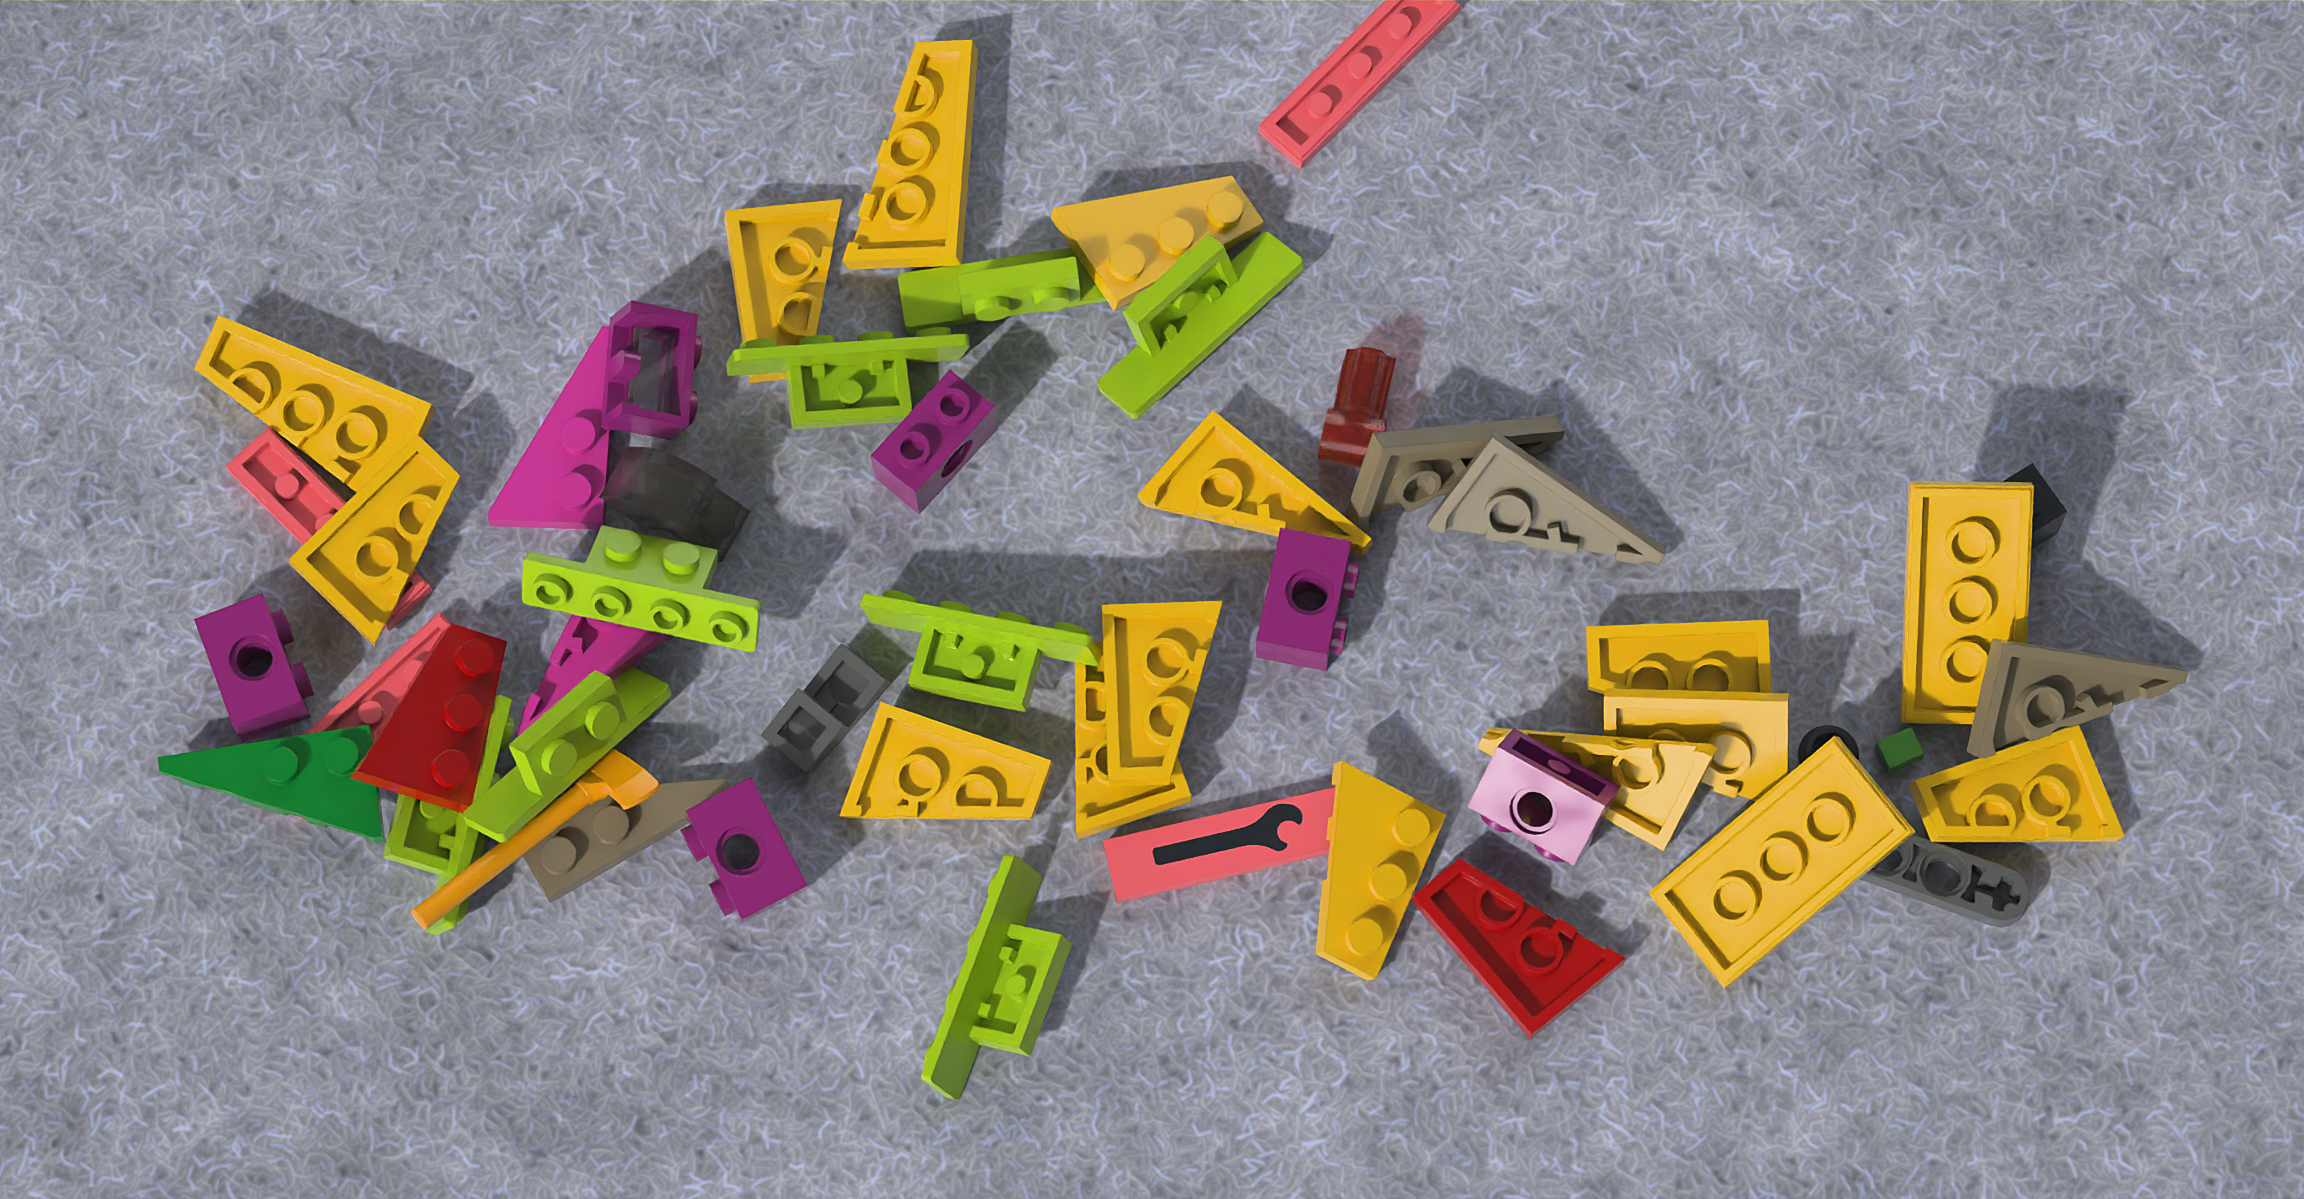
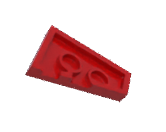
[350,623,507,814]
[1412,858,1626,1040]

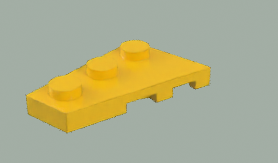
[1050,176,1264,311]
[288,434,460,647]
[839,702,1054,821]

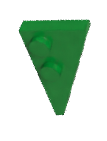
[158,725,386,844]

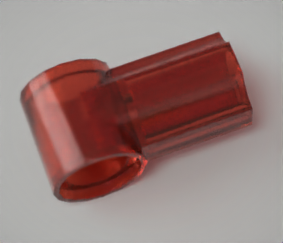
[1318,346,1396,468]

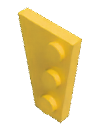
[724,199,842,383]
[1101,601,1223,787]
[1585,620,1772,694]
[1075,640,1191,840]
[1604,688,1789,801]
[1909,725,2125,842]
[1315,760,1446,981]

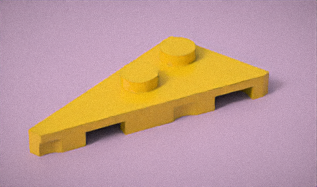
[1137,410,1373,556]
[1477,727,1718,851]

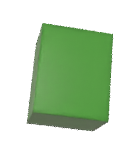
[1875,727,1925,774]

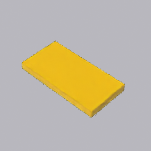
[1900,481,2034,724]
[1648,736,1916,988]

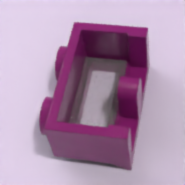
[600,300,703,440]

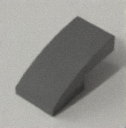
[760,643,891,774]

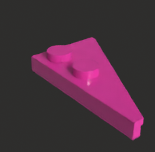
[488,326,612,530]
[515,528,671,737]

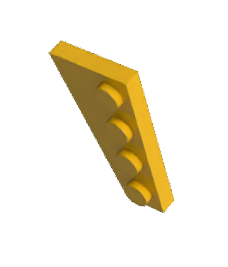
[842,40,978,269]
[194,315,437,493]

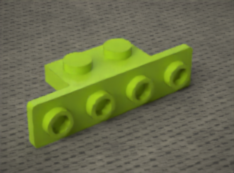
[1097,232,1305,419]
[898,247,1108,331]
[726,327,970,430]
[522,525,761,652]
[860,590,1102,712]
[462,667,672,843]
[382,695,514,936]
[921,854,1073,1100]

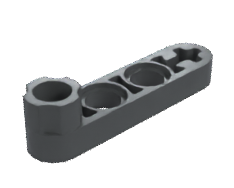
[1859,834,2030,927]

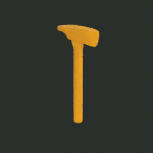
[411,748,660,930]

